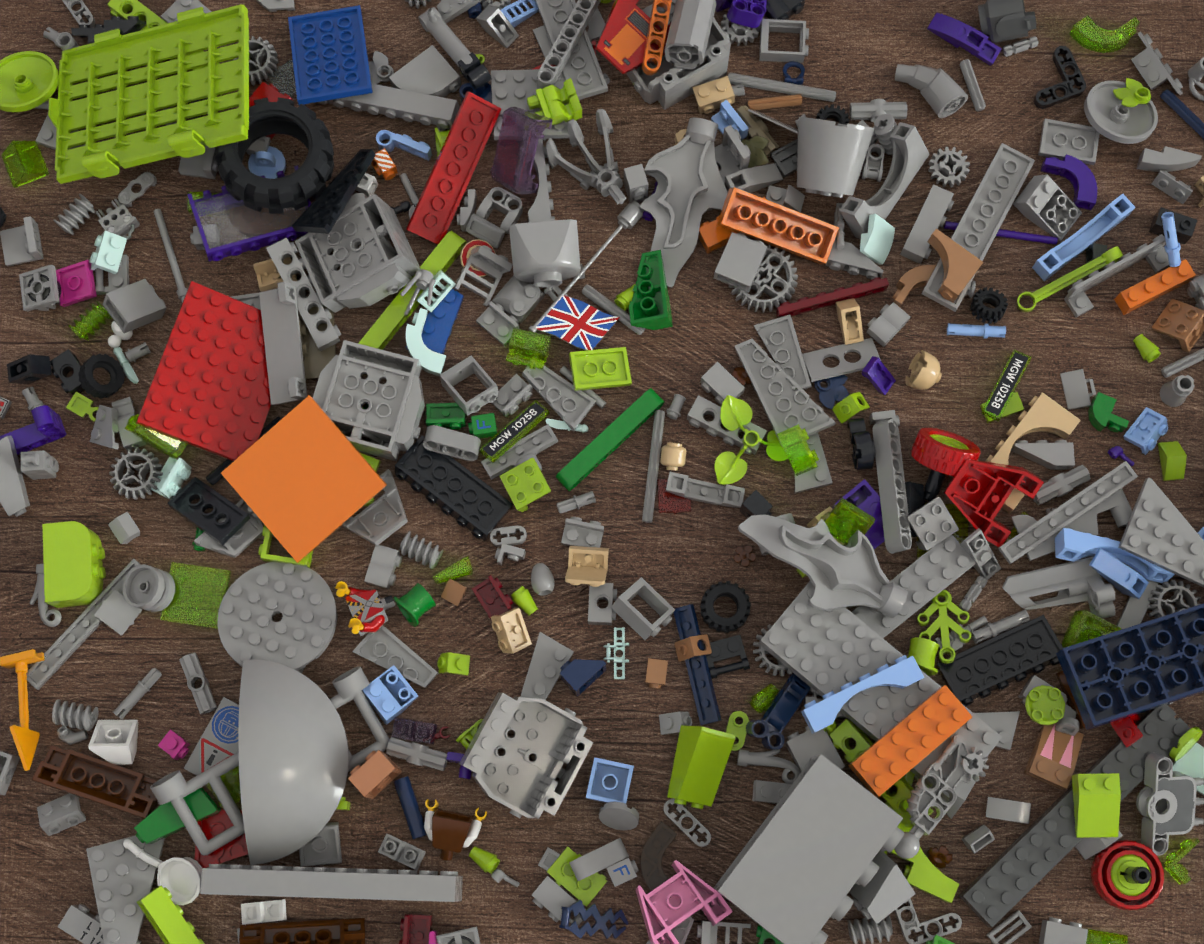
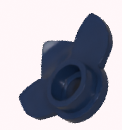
[814,375,849,409]

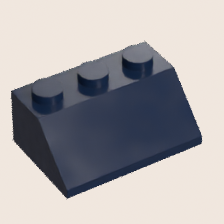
[560,659,606,697]

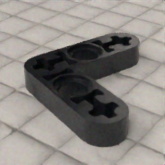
[1034,46,1086,109]

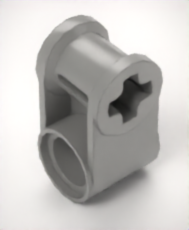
[861,144,885,182]

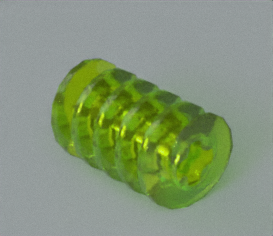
[67,299,112,340]

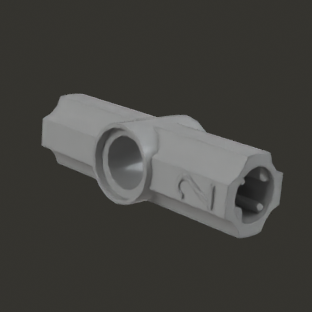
[849,99,907,123]
[1033,465,1091,505]
[179,653,217,715]
[386,737,448,771]

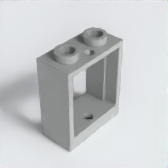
[759,19,809,63]
[440,355,499,416]
[611,577,675,640]

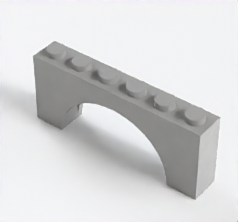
[839,122,930,239]

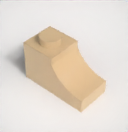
[836,298,864,345]

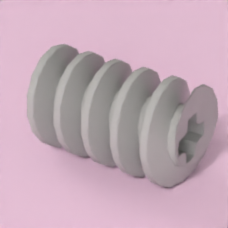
[873,114,897,155]
[53,194,96,235]
[399,531,443,569]
[52,699,99,731]
[848,915,893,944]

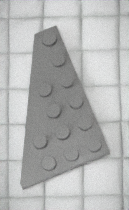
[1118,477,1204,587]
[86,835,165,944]

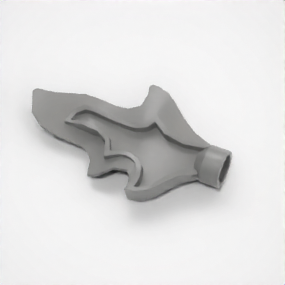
[639,118,728,288]
[738,515,908,618]

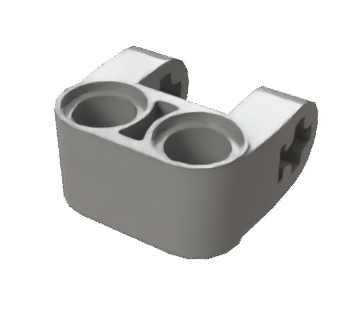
[476,187,523,234]

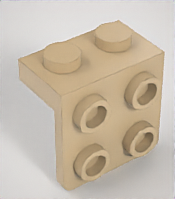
[565,546,609,587]

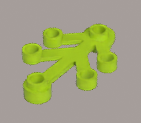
[917,590,972,664]

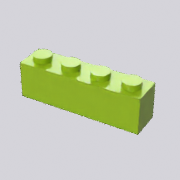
[137,885,205,944]

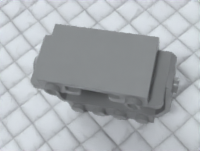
[626,0,731,110]
[295,193,421,313]
[313,340,425,462]
[459,692,594,819]

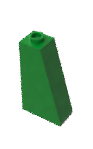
[134,787,221,844]

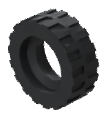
[78,354,125,399]

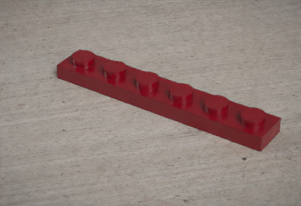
[776,277,889,318]

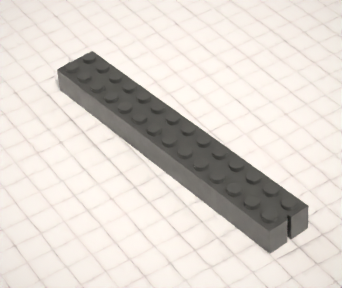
[959,704,1191,927]

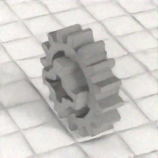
[721,10,761,46]
[928,147,970,188]

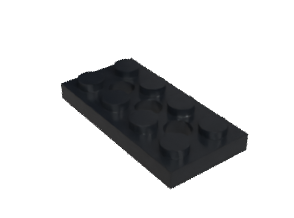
[168,477,251,546]

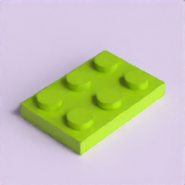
[569,347,632,391]

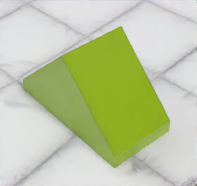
[1158,441,1187,481]

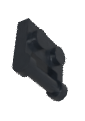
[703,635,750,679]

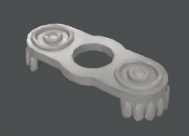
[118,172,157,208]

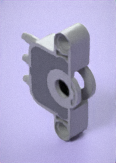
[1136,752,1204,856]

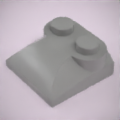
[492,275,545,324]

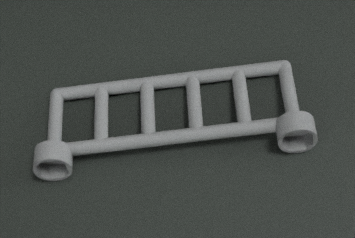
[150,666,390,855]

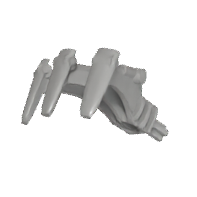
[546,109,626,204]

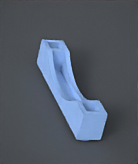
[1032,194,1136,282]
[1055,528,1175,583]
[801,655,925,734]

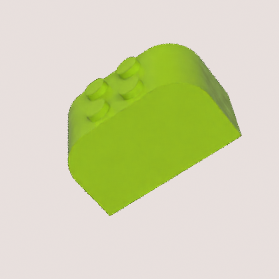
[42,521,106,608]

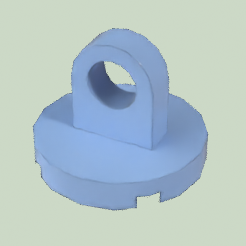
[248,146,286,179]

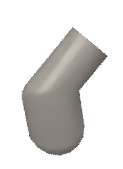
[57,726,88,745]

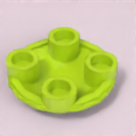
[1025,685,1065,725]

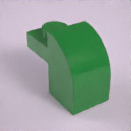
[1088,392,1129,432]

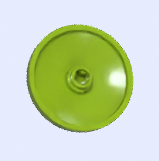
[0,51,59,112]

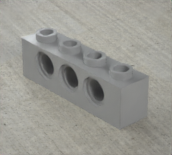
[687,395,767,455]

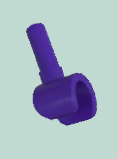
[1108,446,1135,466]

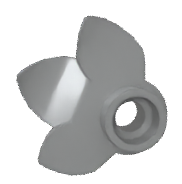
[369,51,394,84]

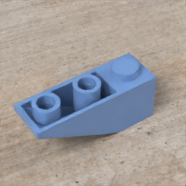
[1089,548,1149,599]

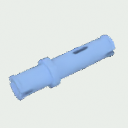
[1161,212,1181,267]
[947,323,1006,339]

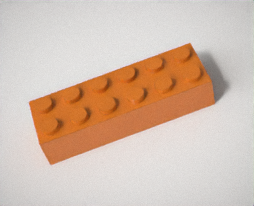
[716,187,839,264]
[848,685,973,797]

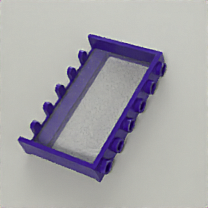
[187,165,311,261]

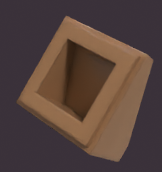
[441,579,467,607]

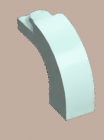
[406,308,446,376]

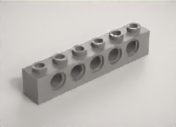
[266,238,341,352]

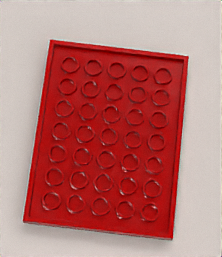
[136,281,271,461]

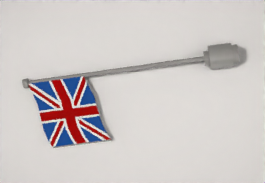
[528,201,644,351]

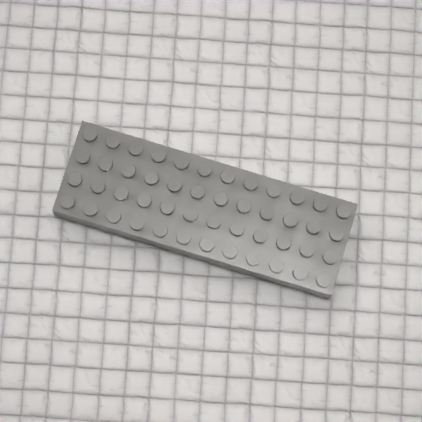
[758,581,1002,802]
[200,864,463,902]

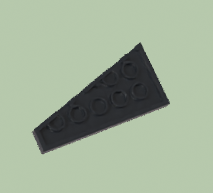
[292,149,376,234]

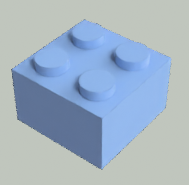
[586,757,634,804]

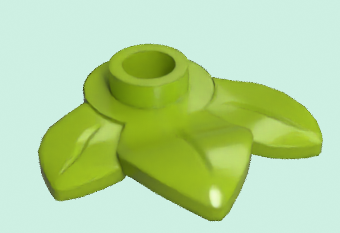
[1113,78,1151,107]

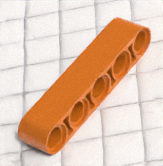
[642,0,672,76]

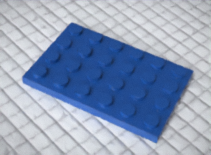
[288,5,373,105]

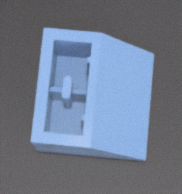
[362,665,418,725]

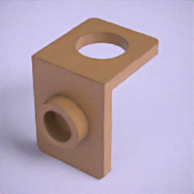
[675,634,712,662]

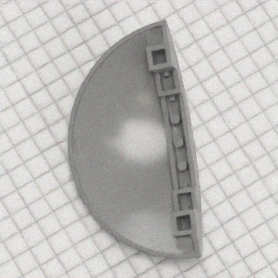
[238,659,349,865]

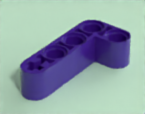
[727,0,767,28]

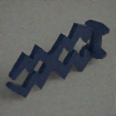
[559,899,629,939]

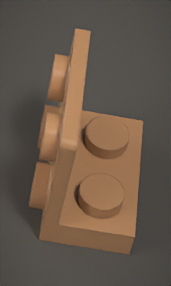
[1152,299,1204,353]

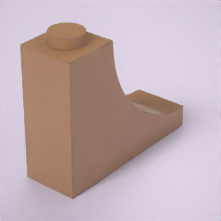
[927,229,983,302]

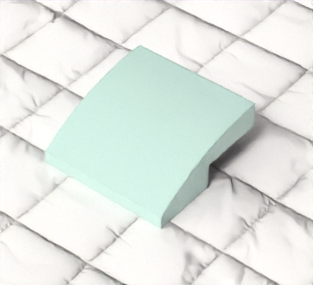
[860,214,895,265]

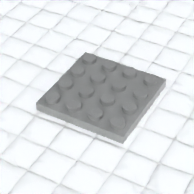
[491,69,569,140]

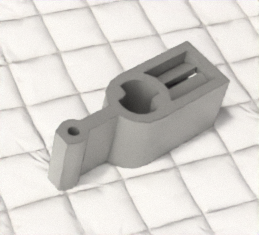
[112,397,146,450]

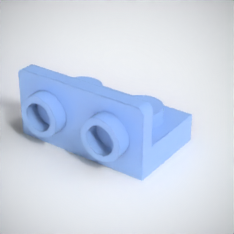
[711,100,749,141]
[1124,407,1168,455]

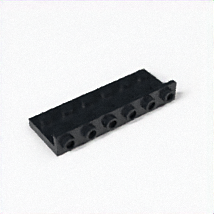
[395,435,513,541]
[937,615,1063,707]

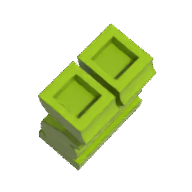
[527,78,582,128]

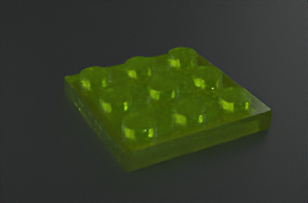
[160,562,231,629]

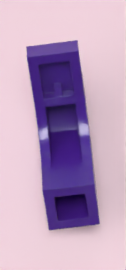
[1041,154,1097,210]

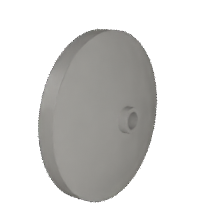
[1084,81,1158,144]

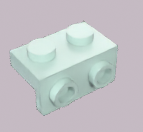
[89,230,127,274]

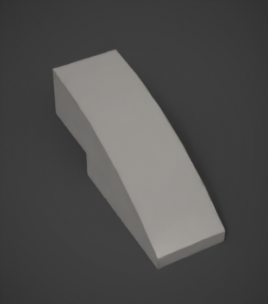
[1137,146,1202,172]

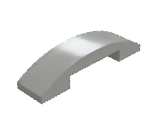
[666,472,745,508]

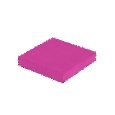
[56,260,97,307]

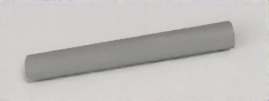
[559,366,607,409]

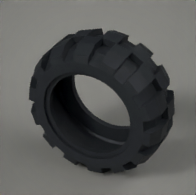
[215,97,334,214]

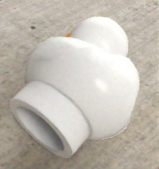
[108,321,133,348]

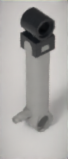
[418,7,492,90]

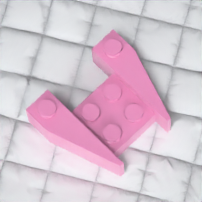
[636,860,733,944]

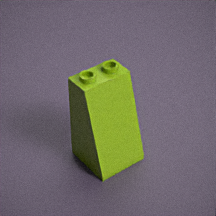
[667,725,736,809]

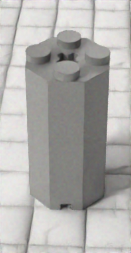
[665,0,716,69]

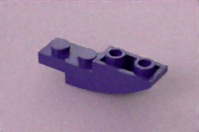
[927,13,1002,66]

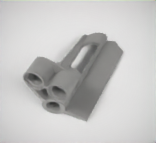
[1002,557,1116,620]

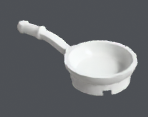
[123,839,202,905]

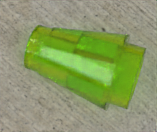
[749,684,779,713]

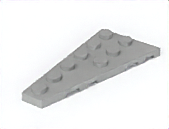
[734,339,836,447]

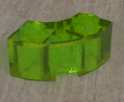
[777,424,819,476]

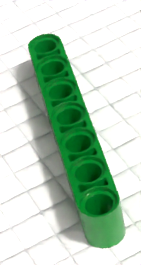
[555,388,665,491]

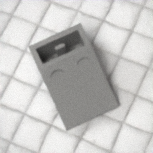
[1013,174,1082,241]

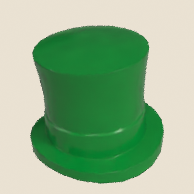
[393,583,436,627]

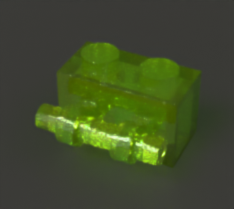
[506,328,551,370]

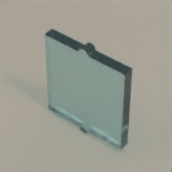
[268,59,296,97]

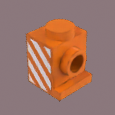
[371,148,398,181]

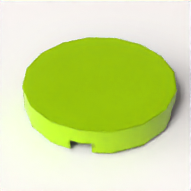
[1169,727,1203,761]

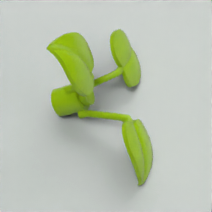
[714,395,801,485]

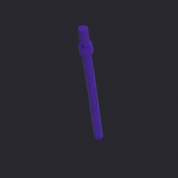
[944,221,1058,245]

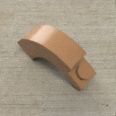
[892,265,936,307]

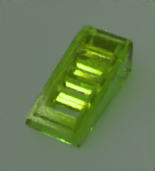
[433,556,473,584]

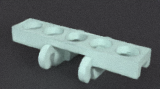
[603,627,629,679]

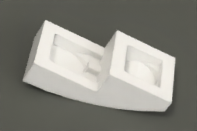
[241,899,287,925]

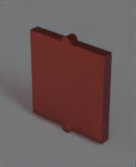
[657,479,691,515]

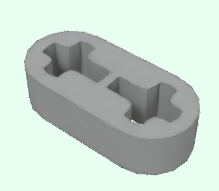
[490,526,527,547]

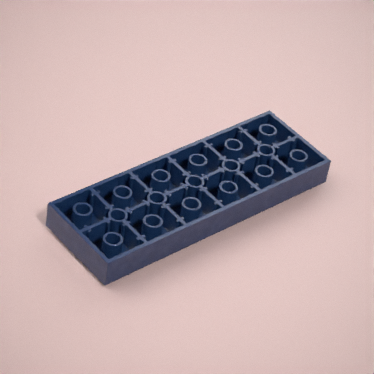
[1056,603,1204,730]

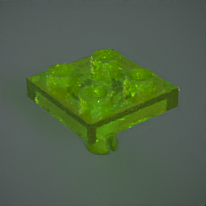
[824,498,875,545]

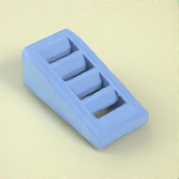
[501,0,539,28]

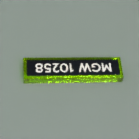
[981,350,1032,421]
[479,400,550,463]

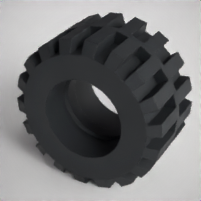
[700,581,751,633]

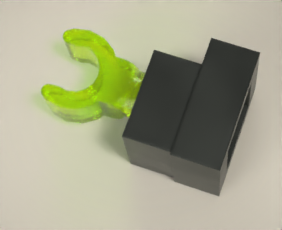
[1086,243,1120,263]

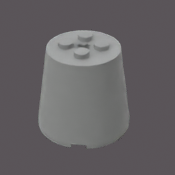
[797,117,874,198]

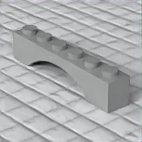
[519,139,555,223]

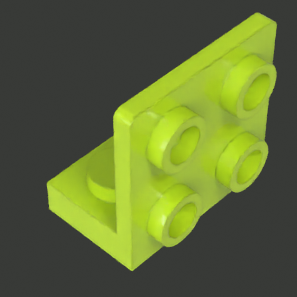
[500,458,551,512]

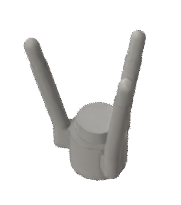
[401,269,436,316]

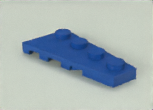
[406,289,464,354]

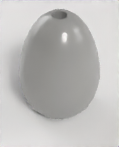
[531,563,555,596]

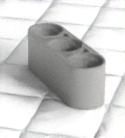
[423,425,481,461]
[569,838,629,881]

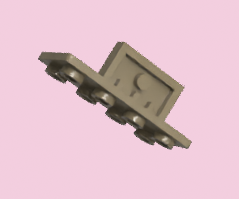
[298,305,336,380]

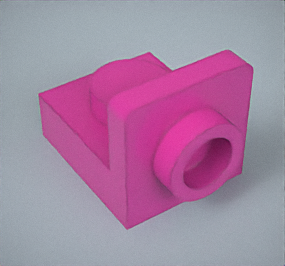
[158,729,190,760]

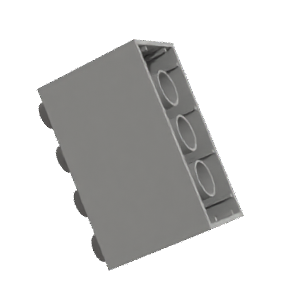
[713,754,905,944]

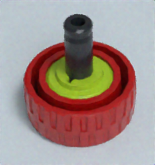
[911,428,980,501]
[1090,840,1164,910]

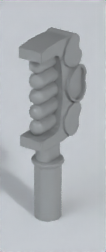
[834,203,845,250]
[935,616,988,655]

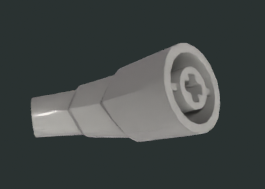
[895,64,968,118]

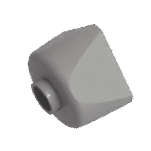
[509,219,581,288]

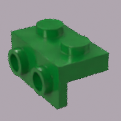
[426,403,466,430]

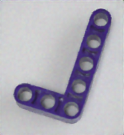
[0,405,66,455]

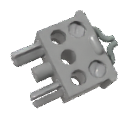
[96,199,140,240]

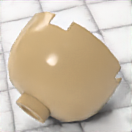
[905,350,942,390]

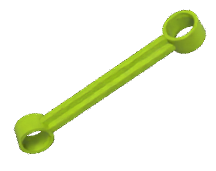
[1017,246,1124,312]

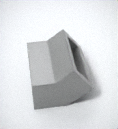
[108,512,140,544]
[962,824,995,854]

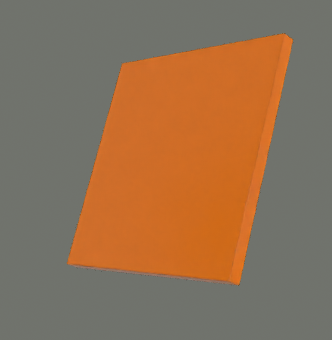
[221,395,387,563]

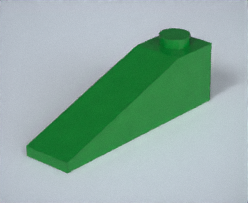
[629,250,673,330]

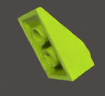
[1072,773,1121,838]

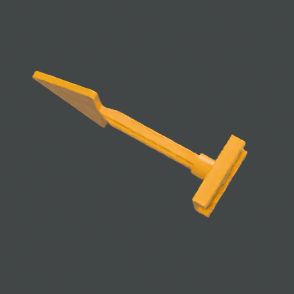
[0,649,45,771]

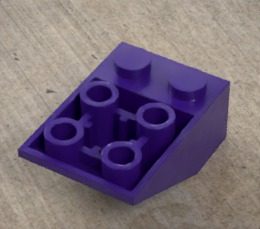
[832,479,885,549]

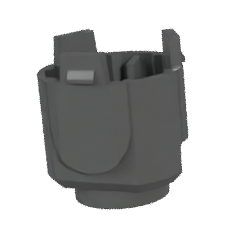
[978,0,1037,43]

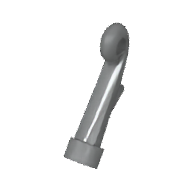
[30,564,62,627]
[737,749,800,784]

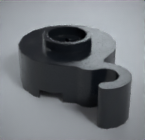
[847,418,876,470]

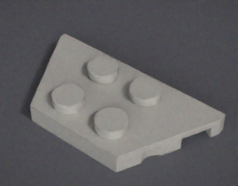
[194,499,263,558]

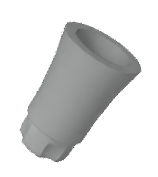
[1160,375,1195,407]

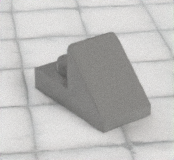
[766,185,805,213]

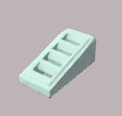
[417,269,456,312]

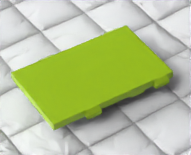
[546,846,607,907]

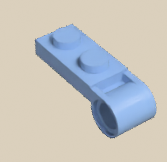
[376,130,432,161]

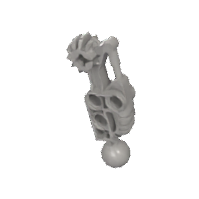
[894,735,989,859]

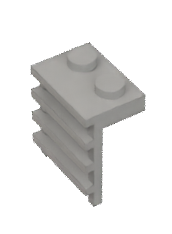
[454,245,513,307]
[697,920,751,944]

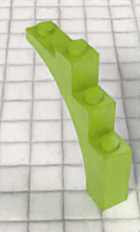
[890,771,959,903]

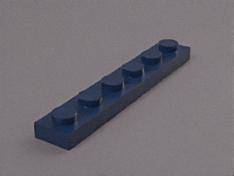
[674,604,722,725]

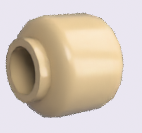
[660,442,686,471]

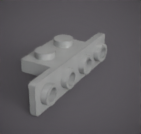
[1131,31,1183,95]

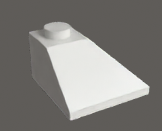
[88,720,138,765]

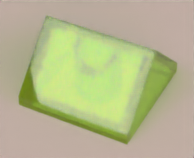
[1,141,49,188]

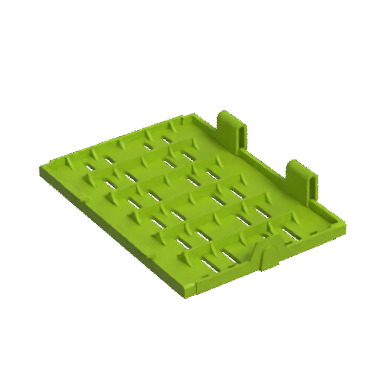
[48,4,249,184]

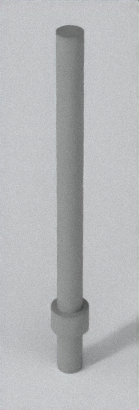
[153,209,188,303]

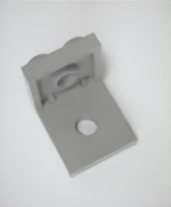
[715,125,751,184]

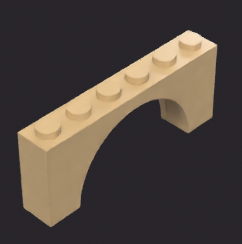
[985,393,1081,514]

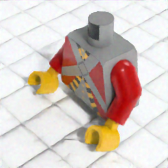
[335,581,396,636]

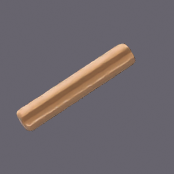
[748,94,802,110]

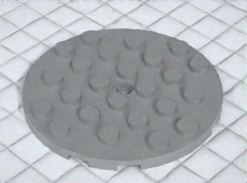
[218,562,337,671]

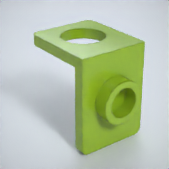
[832,392,870,423]

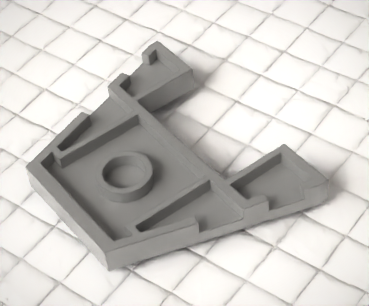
[341,469,408,546]

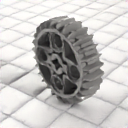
[729,245,798,313]

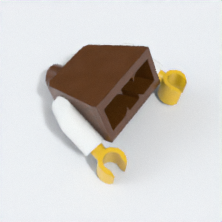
[424,799,487,861]

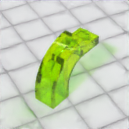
[1069,15,1140,53]

